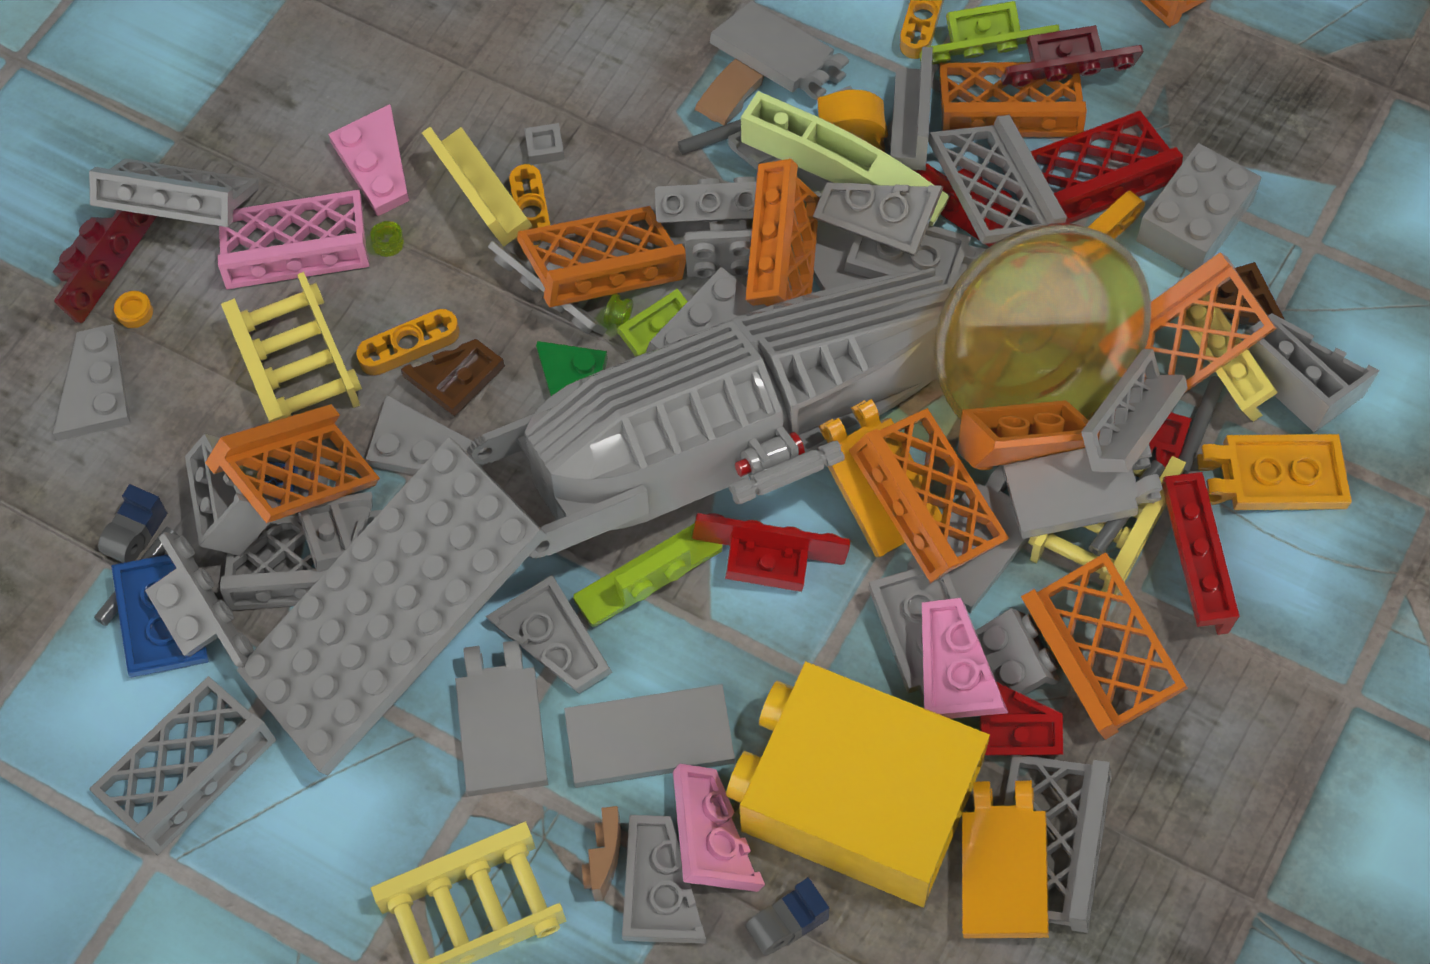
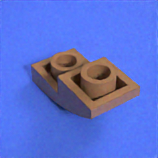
[695,59,764,126]
[582,806,621,902]

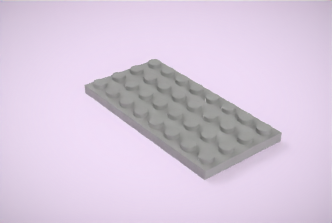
[237,437,547,776]

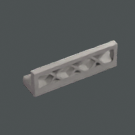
[890,47,933,170]
[1081,349,1188,473]

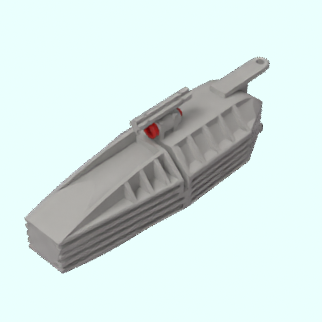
[466,268,965,559]

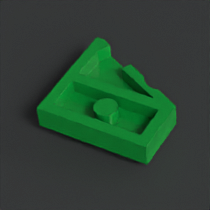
[536,341,608,396]

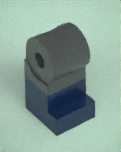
[98,484,168,563]
[745,877,830,956]

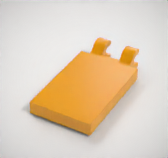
[819,399,942,557]
[1196,434,1352,510]
[962,780,1049,938]

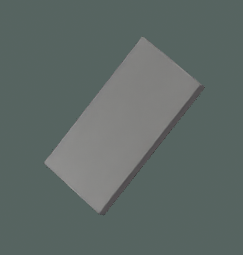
[564,684,735,788]

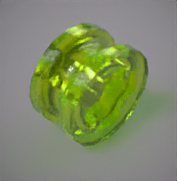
[370,221,404,257]
[603,294,633,329]

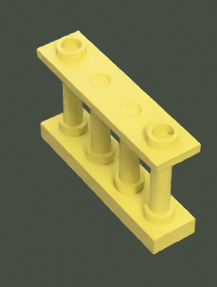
[221,272,362,422]
[1028,456,1186,595]
[370,821,567,964]

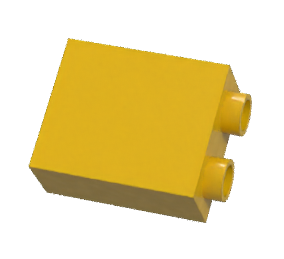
[726,661,990,908]

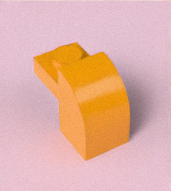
[817,89,888,152]

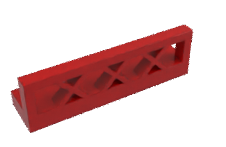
[1161,472,1240,635]

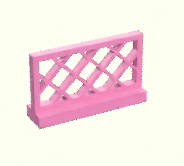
[218,190,369,290]

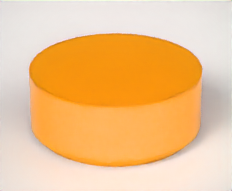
[114,291,153,328]

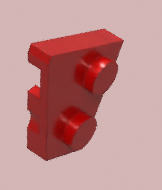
[980,682,1063,755]

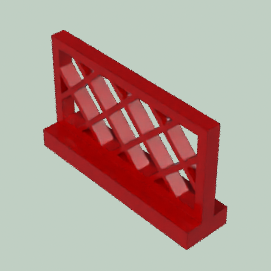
[1030,110,1183,225]

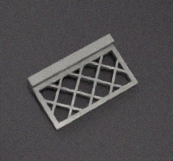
[928,115,1067,244]
[89,159,259,227]
[220,510,382,610]
[89,676,276,856]
[1004,755,1112,933]

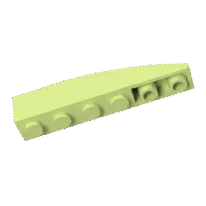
[741,91,949,227]

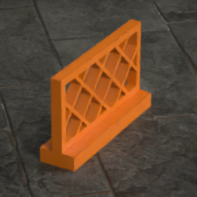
[939,62,1087,137]
[745,158,820,306]
[517,206,686,308]
[1096,252,1277,393]
[205,404,380,524]
[849,408,1009,583]
[1021,552,1188,740]

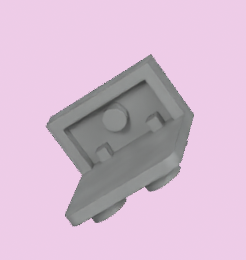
[685,229,752,279]

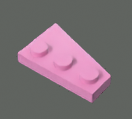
[328,104,409,216]
[922,598,1008,719]
[673,764,765,892]

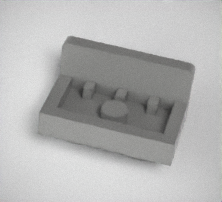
[975,608,1060,695]

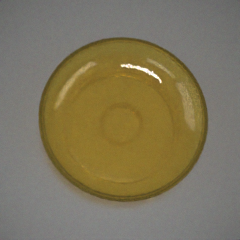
[934,223,1151,421]

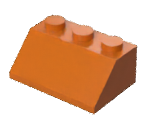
[957,400,1100,470]

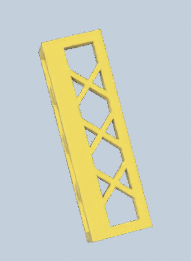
[422,127,532,247]
[1178,294,1278,422]

